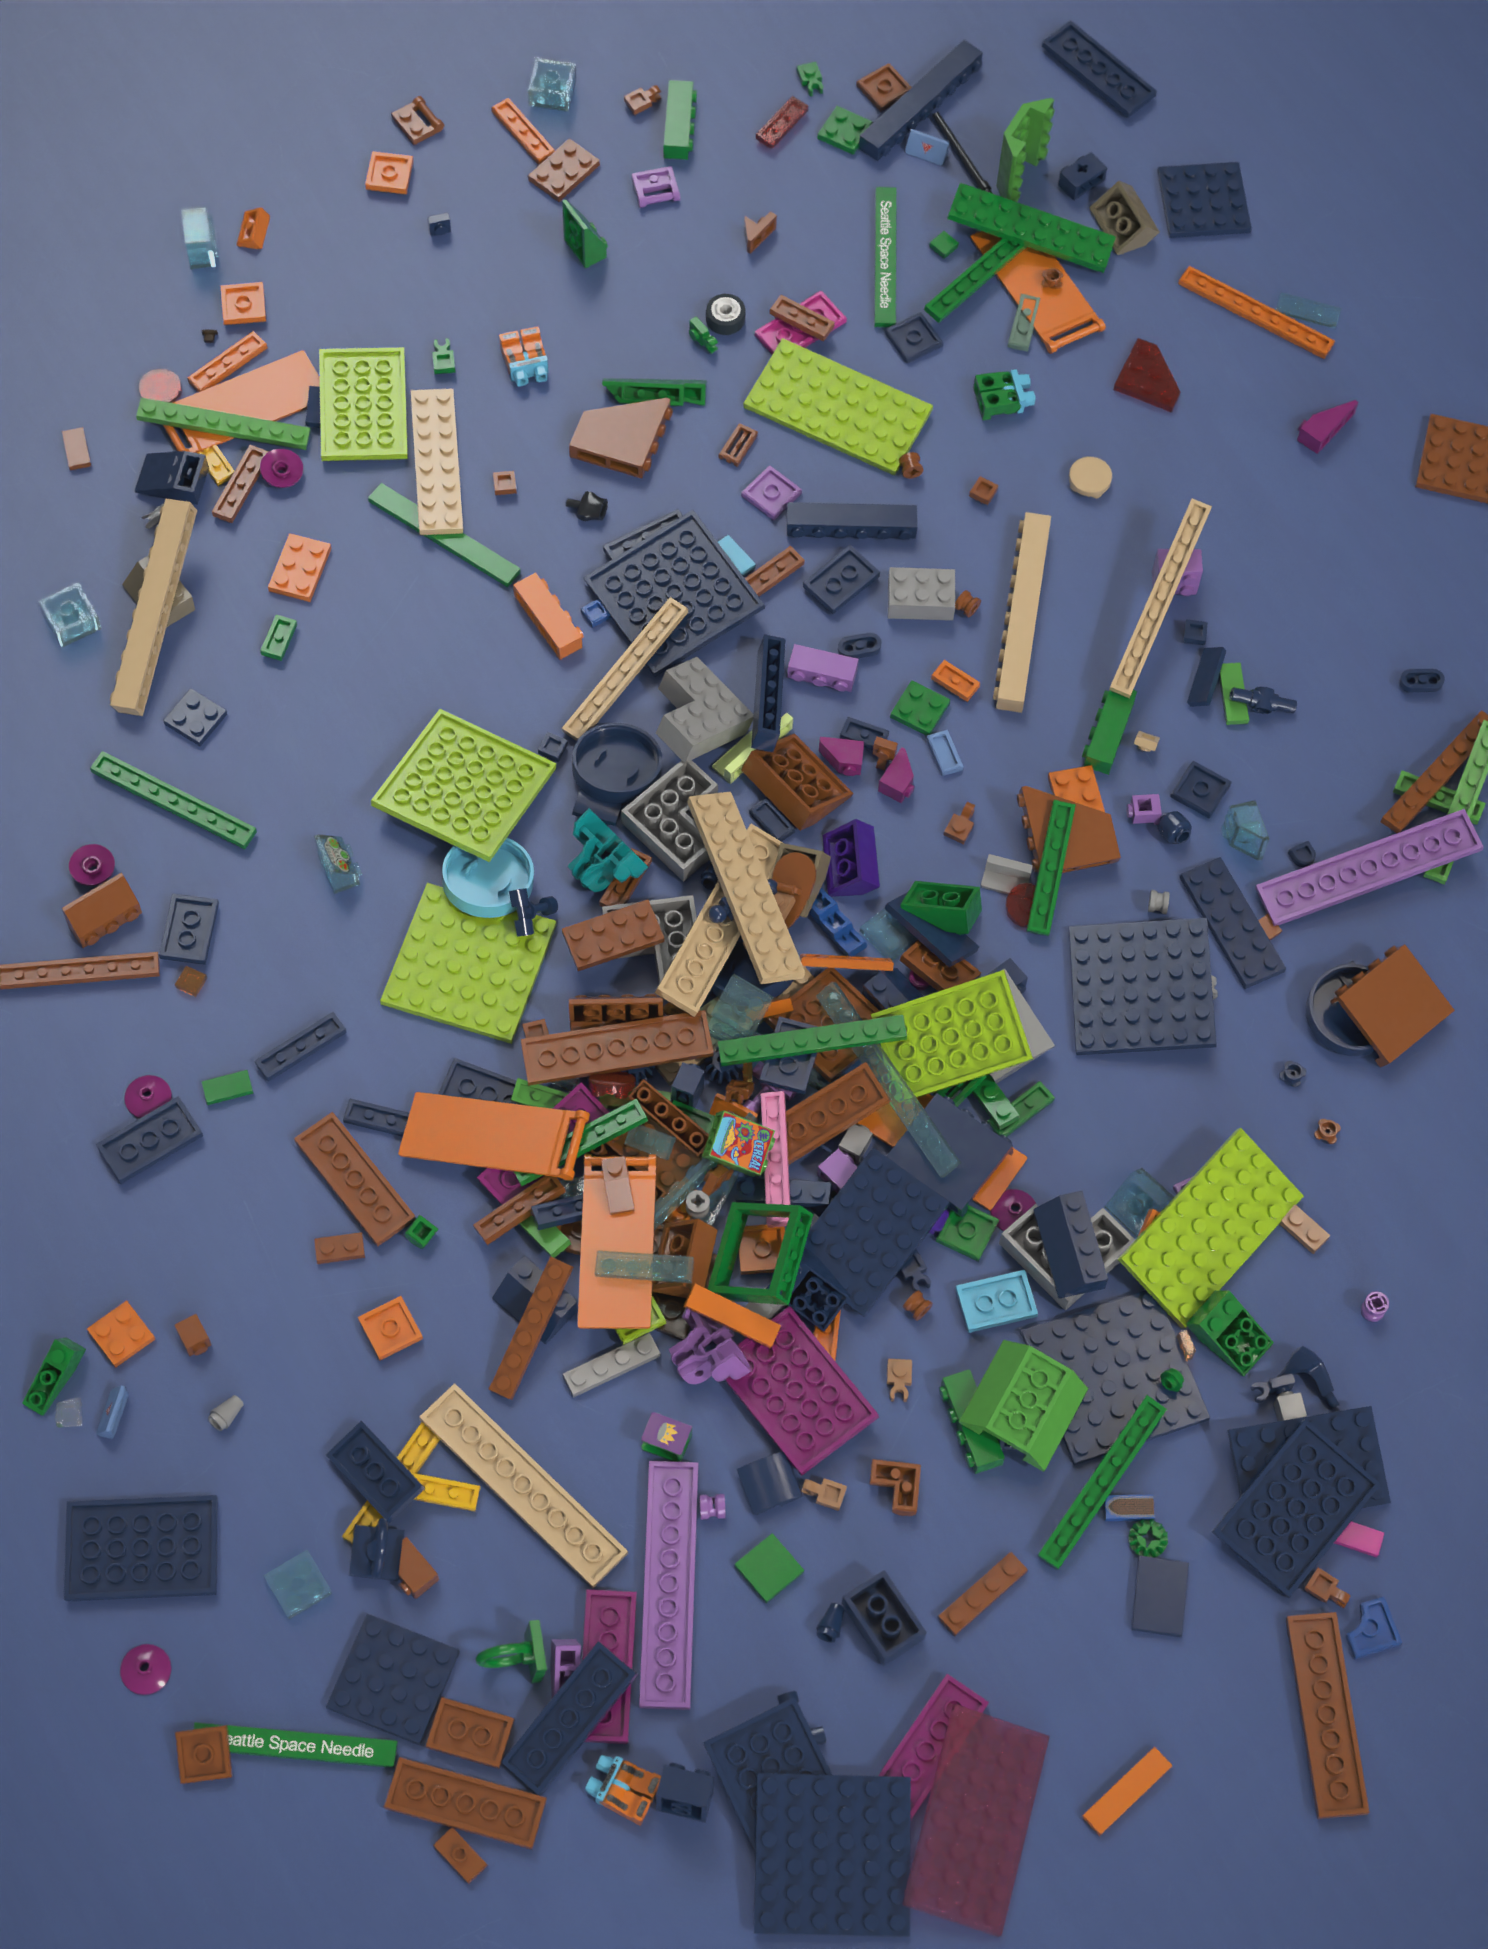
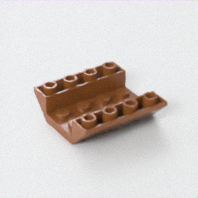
[585,1079,709,1208]

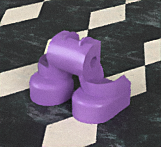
[669,1308,752,1384]

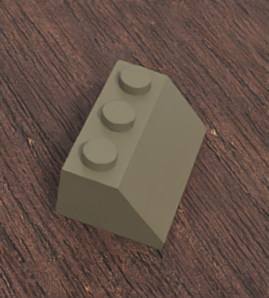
[1090,181,1160,255]
[122,555,195,627]

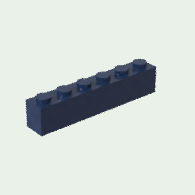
[787,502,917,540]
[751,634,786,752]

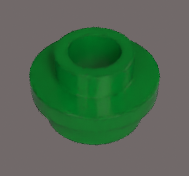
[1160,1368,1184,1392]

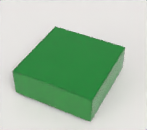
[929,231,959,259]

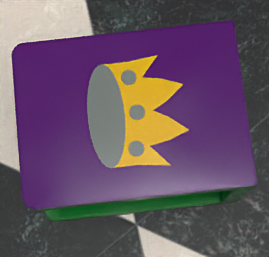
[641,1412,692,1462]

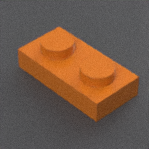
[931,660,980,702]

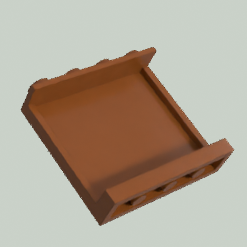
[1330,944,1455,1067]

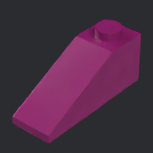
[1297,400,1359,454]

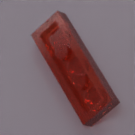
[756,96,809,149]

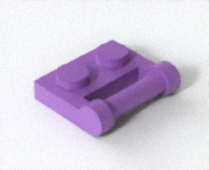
[632,166,680,208]

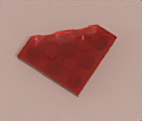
[1113,338,1181,413]

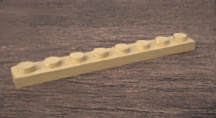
[562,597,688,741]

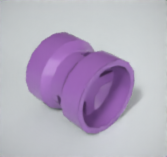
[1361,1291,1389,1322]
[699,1494,726,1520]

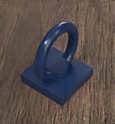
[349,1518,405,1581]

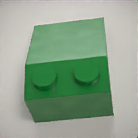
[562,199,608,268]
[901,881,982,934]

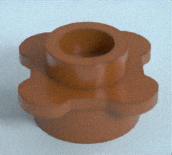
[1042,268,1063,289]
[1314,1119,1341,1144]

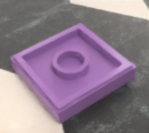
[741,465,802,520]

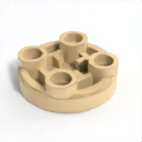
[1069,457,1112,499]

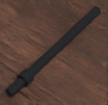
[932,112,993,194]

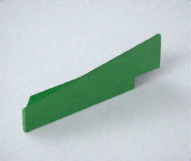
[602,378,707,406]

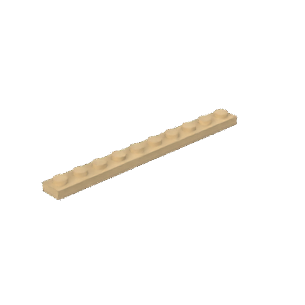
[1109,498,1212,698]

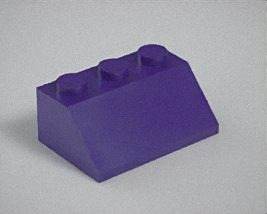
[823,819,880,897]

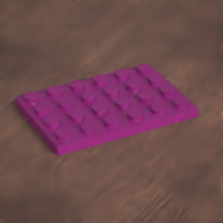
[725,1306,879,1476]

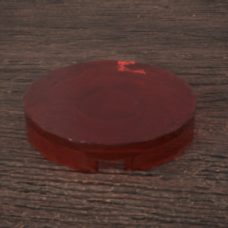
[139,369,182,403]
[1005,883,1035,928]

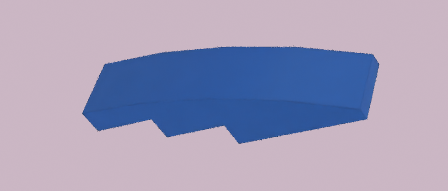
[809,888,868,956]

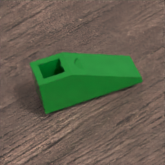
[22,1337,86,1416]

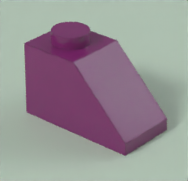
[819,736,864,776]
[878,747,915,803]

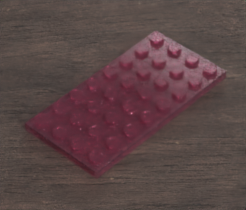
[902,1704,1050,1937]

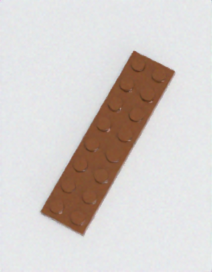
[521,1010,714,1086]
[1286,1612,1370,1819]

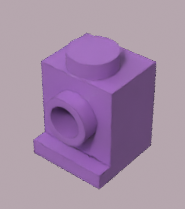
[1127,794,1162,825]

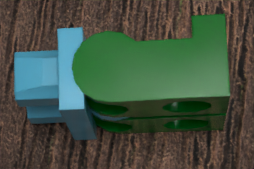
[973,369,1036,420]

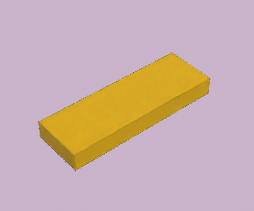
[186,438,234,486]
[412,1473,480,1512]

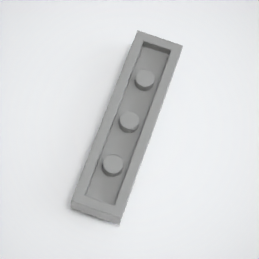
[563,1333,661,1398]

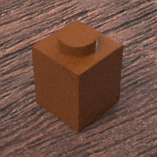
[174,1314,212,1356]

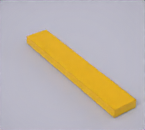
[342,1422,440,1544]

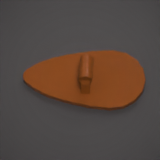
[772,853,817,929]

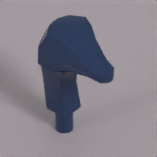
[1277,1346,1339,1409]

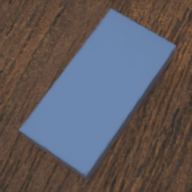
[926,729,963,776]

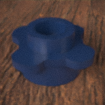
[1279,1061,1306,1087]

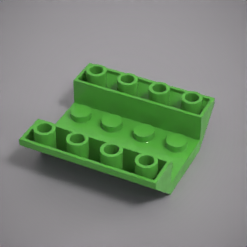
[996,98,1055,202]
[958,1340,1088,1472]

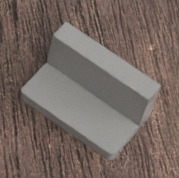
[981,854,1033,898]

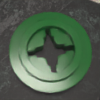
[1128,1519,1168,1558]

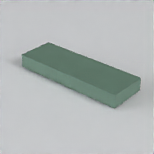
[1008,294,1040,352]

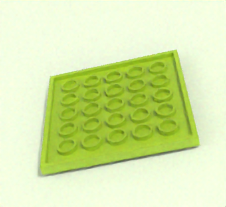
[371,709,556,862]
[380,883,557,1044]

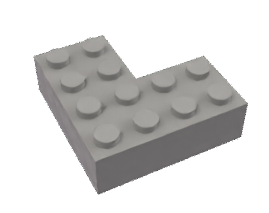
[656,657,753,763]
[621,760,718,882]
[602,895,697,984]
[999,1204,1135,1311]

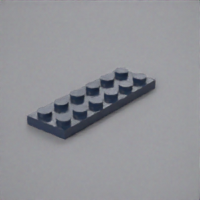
[1042,20,1157,118]
[1180,857,1286,989]
[501,1641,638,1796]

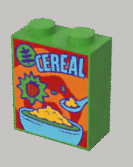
[702,1111,775,1177]

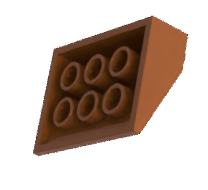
[741,733,854,831]
[569,994,663,1026]

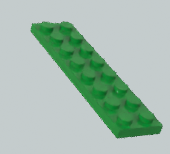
[947,183,1116,273]

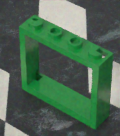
[708,1202,814,1305]

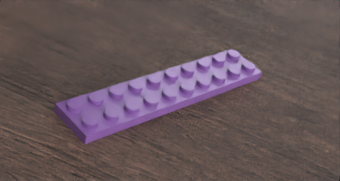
[1255,809,1484,926]
[639,1461,698,1710]

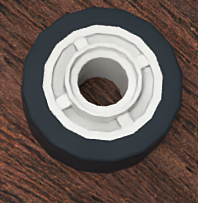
[706,293,746,335]

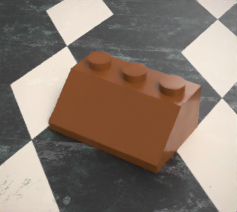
[62,872,142,948]
[652,1219,718,1298]

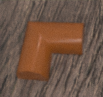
[869,1459,921,1516]

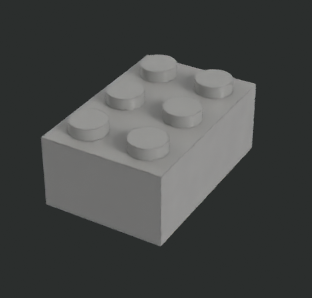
[888,567,955,620]

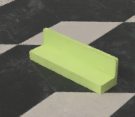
[712,713,793,784]

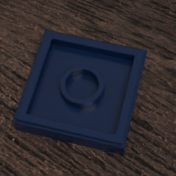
[885,312,943,363]
[1170,761,1232,818]

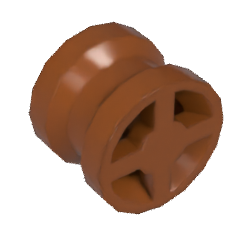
[899,452,924,479]
[955,590,981,618]
[903,1290,933,1321]

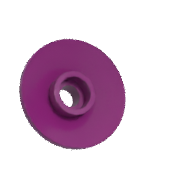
[260,449,303,488]
[69,844,115,886]
[124,1075,172,1118]
[991,1189,1036,1231]
[120,1644,171,1695]

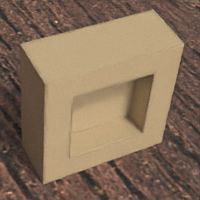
[1134,731,1160,752]

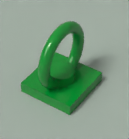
[475,1620,547,1683]

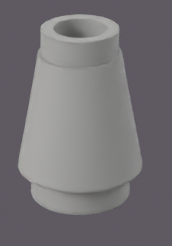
[208,1395,244,1431]

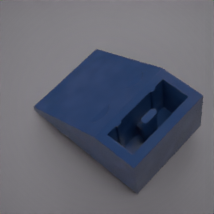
[135,451,209,505]
[766,1248,850,1332]

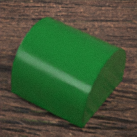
[405,1215,438,1249]

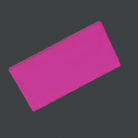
[755,291,847,355]

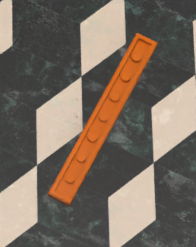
[1178,266,1335,359]

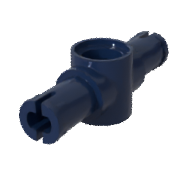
[1229,687,1297,714]

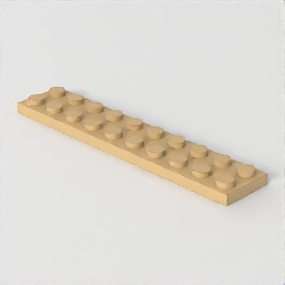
[687,792,806,984]
[655,824,783,1017]
[419,1383,628,1588]

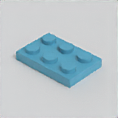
[955,1270,1038,1333]

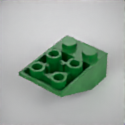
[1186,1290,1274,1376]

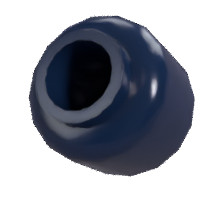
[1158,811,1192,844]

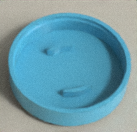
[442,838,534,918]

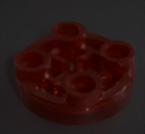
[589,1071,636,1099]

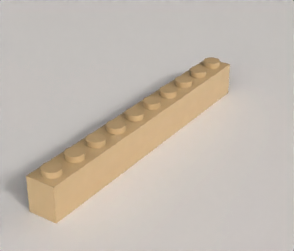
[110,499,197,716]
[993,512,1051,713]

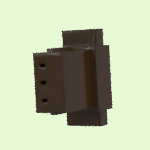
[202,329,218,343]

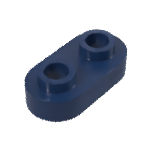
[838,633,881,659]
[1399,669,1445,692]

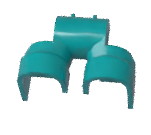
[567,808,649,892]

